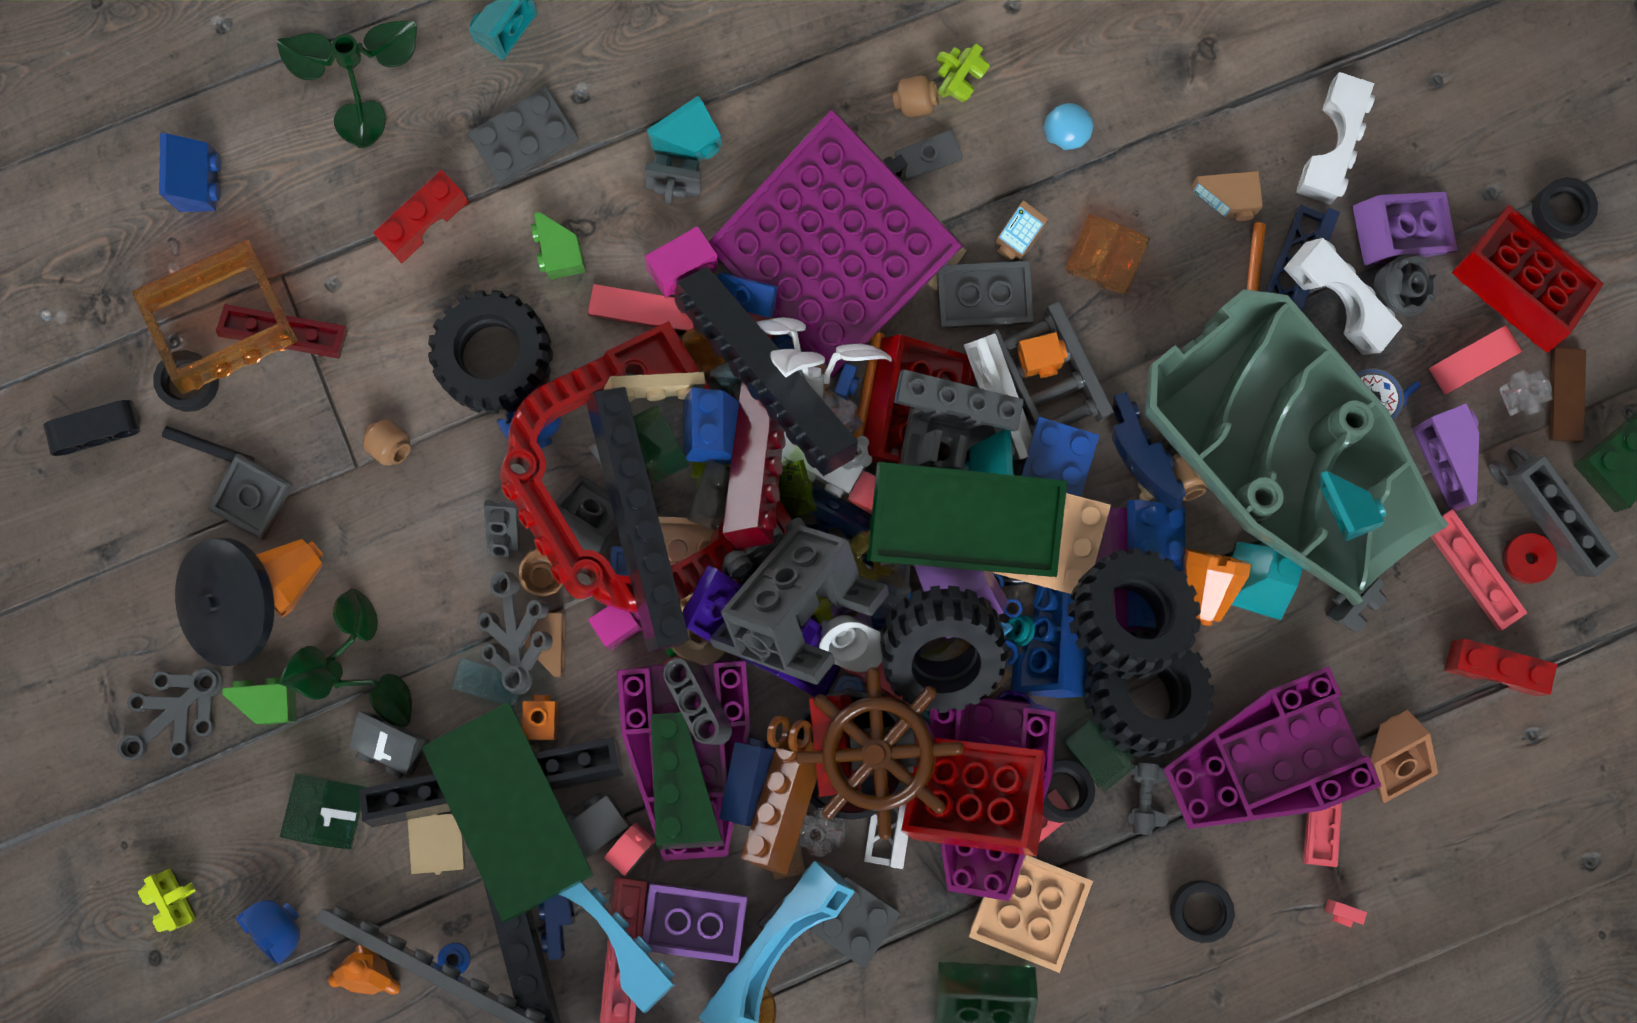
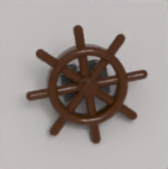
[795,667,964,840]

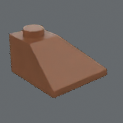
[1371,710,1438,804]

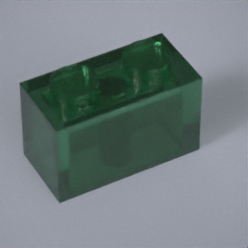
[633,404,690,483]
[1061,718,1135,792]

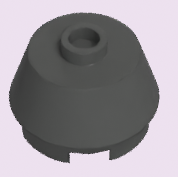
[1374,254,1438,317]

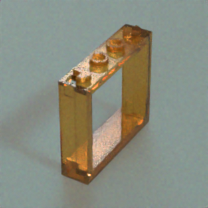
[131,239,298,395]

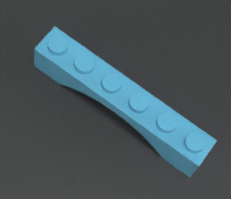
[698,861,855,1023]
[559,882,676,1013]

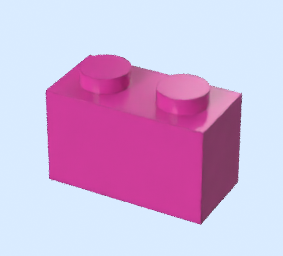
[644,226,718,298]
[588,605,642,650]

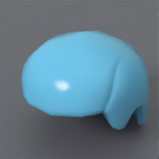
[1043,103,1094,150]

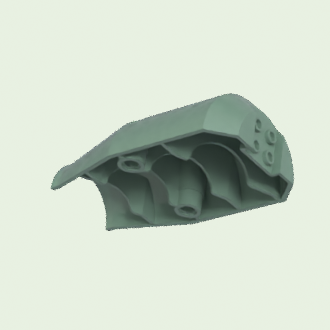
[1144,289,1449,606]

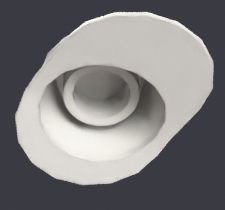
[819,615,882,672]

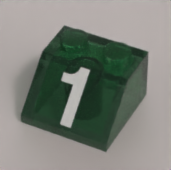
[280,773,367,850]

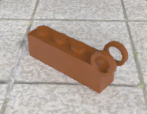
[740,715,817,875]

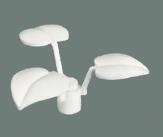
[756,317,892,400]

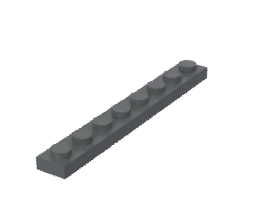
[316,906,548,1023]

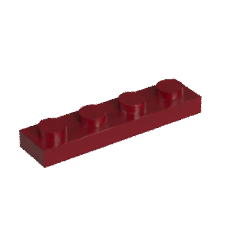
[216,304,348,359]

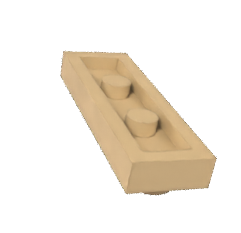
[604,372,706,402]

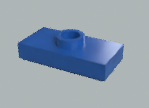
[717,272,779,318]

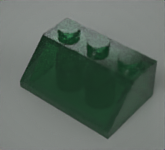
[934,962,1038,1023]

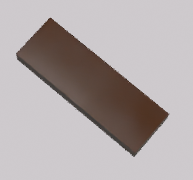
[1549,347,1586,443]

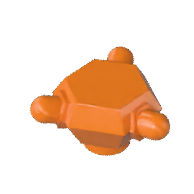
[328,945,401,995]

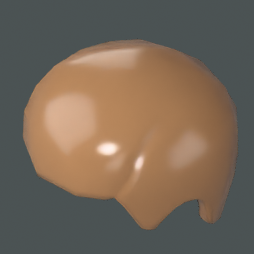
[518,549,563,597]

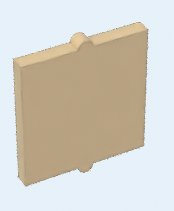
[408,814,465,875]

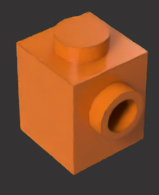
[1017,332,1067,378]
[522,695,559,740]

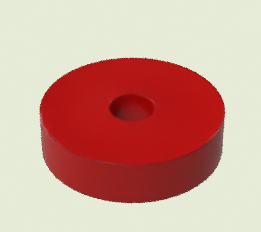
[1502,533,1557,584]

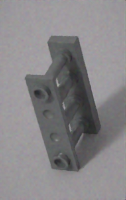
[991,301,1114,435]

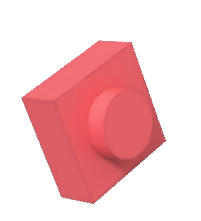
[1324,899,1367,927]

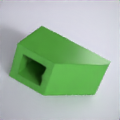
[531,212,586,280]
[222,678,297,725]

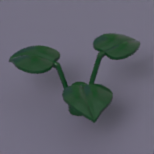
[277,21,417,148]
[279,588,412,727]

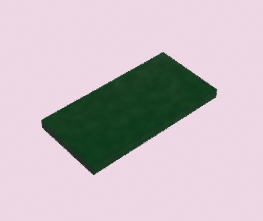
[867,462,1067,577]
[421,702,594,923]

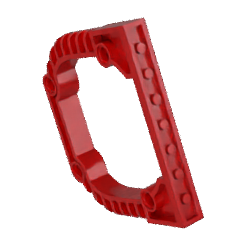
[499,321,792,612]

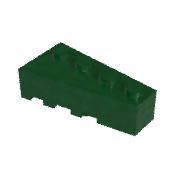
[1573,411,1637,512]
[651,712,725,850]

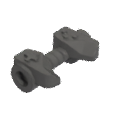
[1128,762,1169,835]

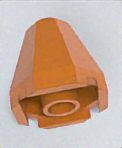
[256,539,324,618]
[1182,548,1252,626]

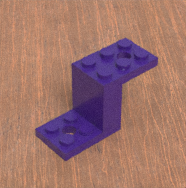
[682,565,841,697]

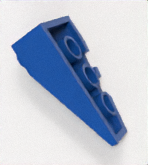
[1012,585,1087,698]

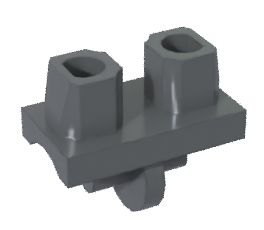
[645,154,701,205]
[484,500,520,557]
[1326,578,1387,632]

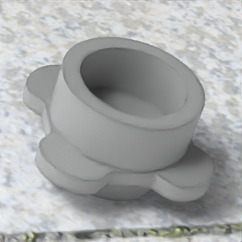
[842,436,872,470]

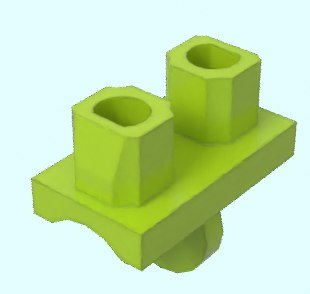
[936,43,990,102]

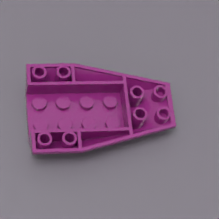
[617,660,750,861]
[1163,666,1382,829]
[930,696,1057,901]

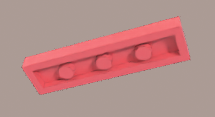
[1431,509,1527,631]

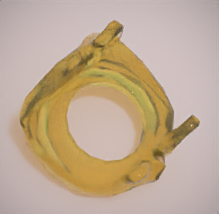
[849,530,893,581]

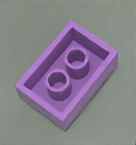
[643,882,748,963]

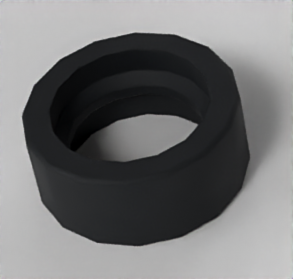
[1532,177,1598,240]
[153,350,219,412]
[1043,759,1095,823]
[1170,880,1235,943]

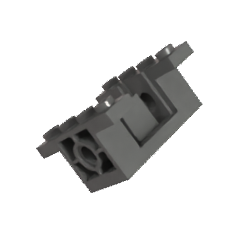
[894,370,1024,470]
[710,524,889,685]

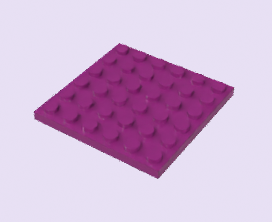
[709,110,964,378]

